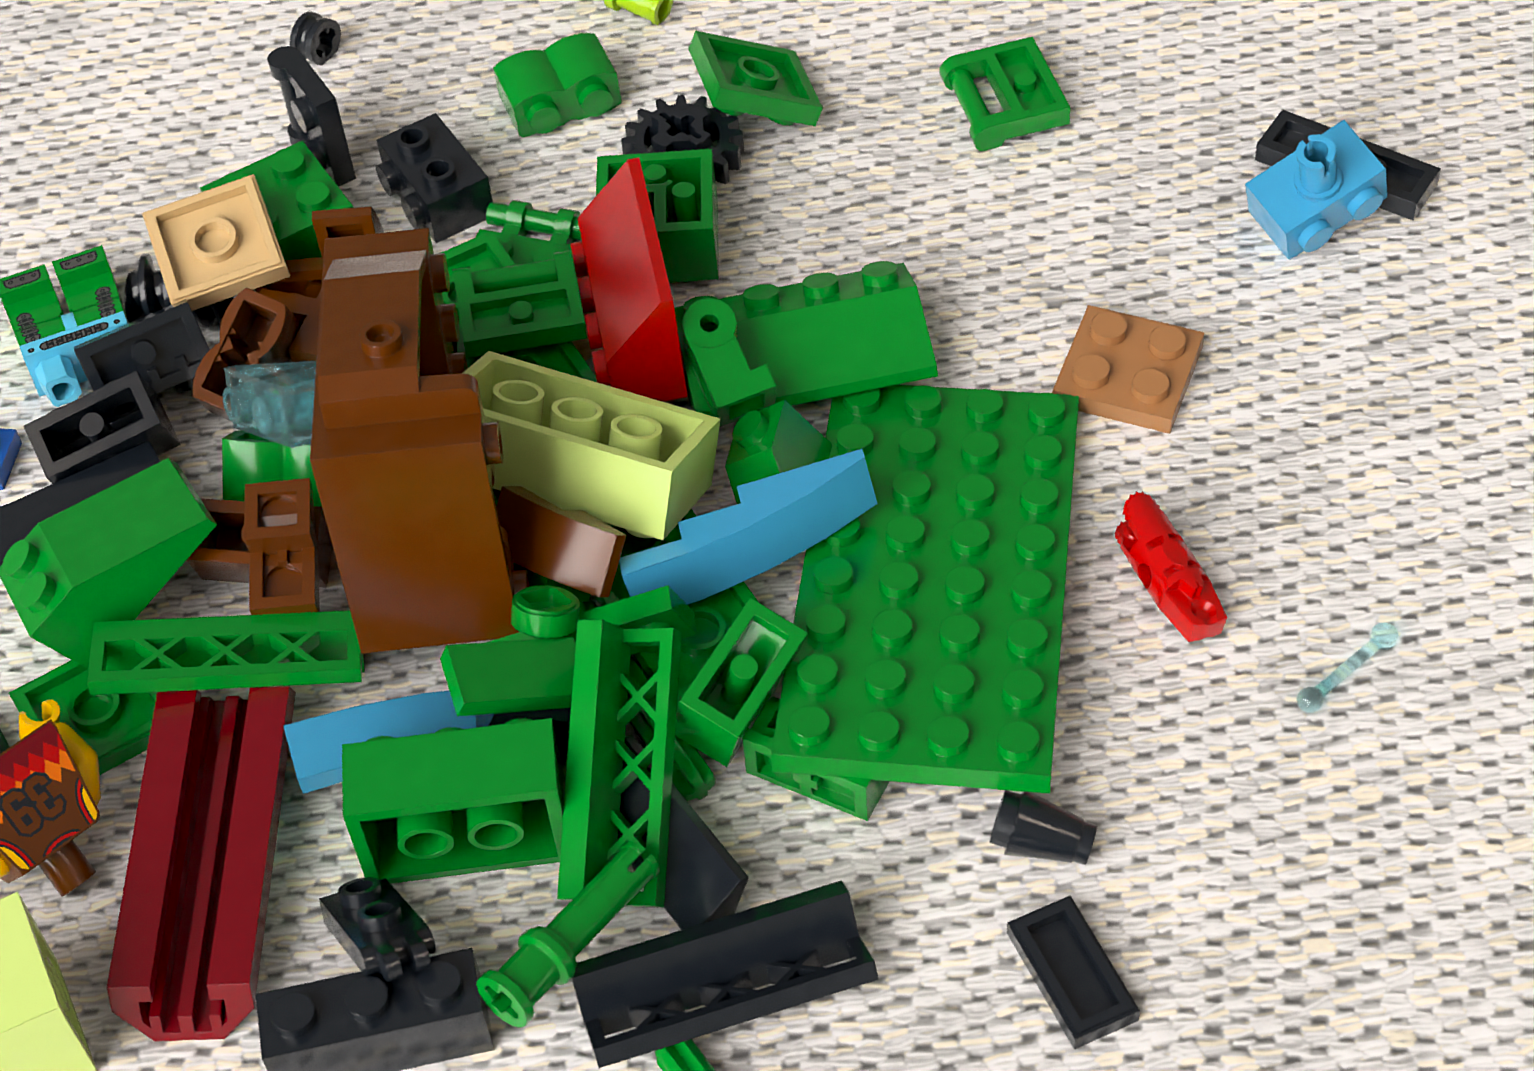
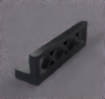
[571,880,879,1068]

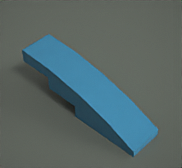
[619,449,878,605]
[283,690,476,794]

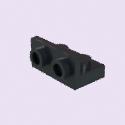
[74,299,210,393]

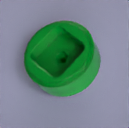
[511,585,580,639]

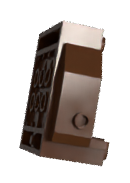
[310,228,530,654]

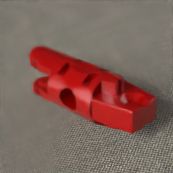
[1115,491,1227,642]

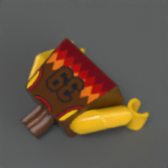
[0,700,101,897]

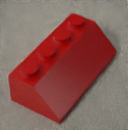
[570,158,688,402]

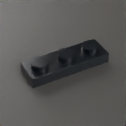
[1255,109,1441,221]

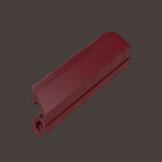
[106,686,296,1041]

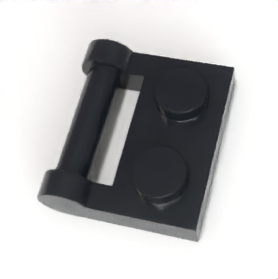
[267,46,356,187]

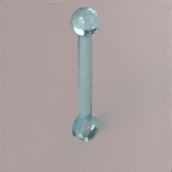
[1296,623,1398,713]

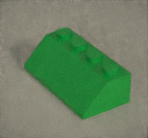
[674,261,938,416]

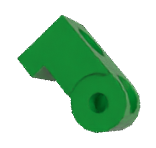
[682,298,776,427]

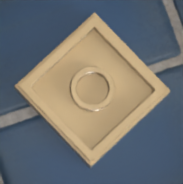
[142,174,290,311]

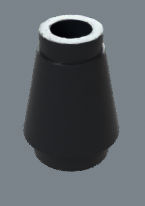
[989,790,1097,865]

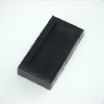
[1007,895,1140,1050]

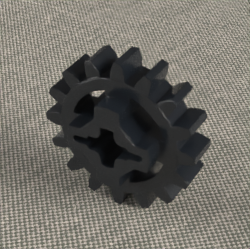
[621,95,744,184]

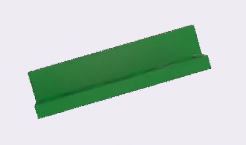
[87,610,365,695]
[557,619,682,908]

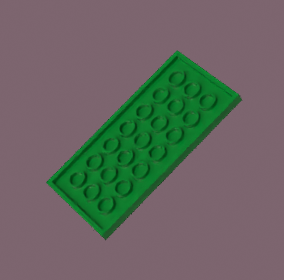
[771,385,1079,794]

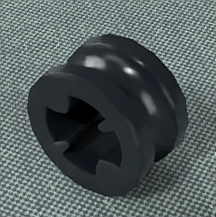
[290,11,341,66]

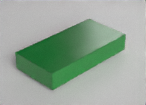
[440,637,576,717]

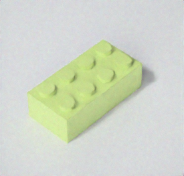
[463,351,720,540]

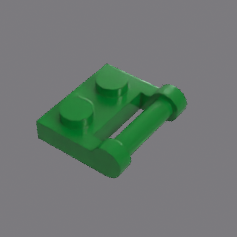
[939,36,1071,151]
[452,250,587,358]

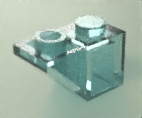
[223,361,316,448]

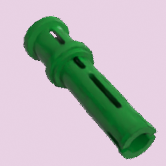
[476,841,660,1028]

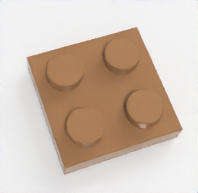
[1052,305,1205,434]

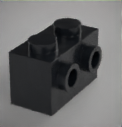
[376,113,493,243]
[23,371,181,484]

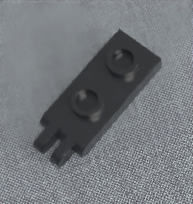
[319,877,436,982]

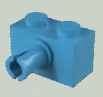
[1245,120,1387,259]

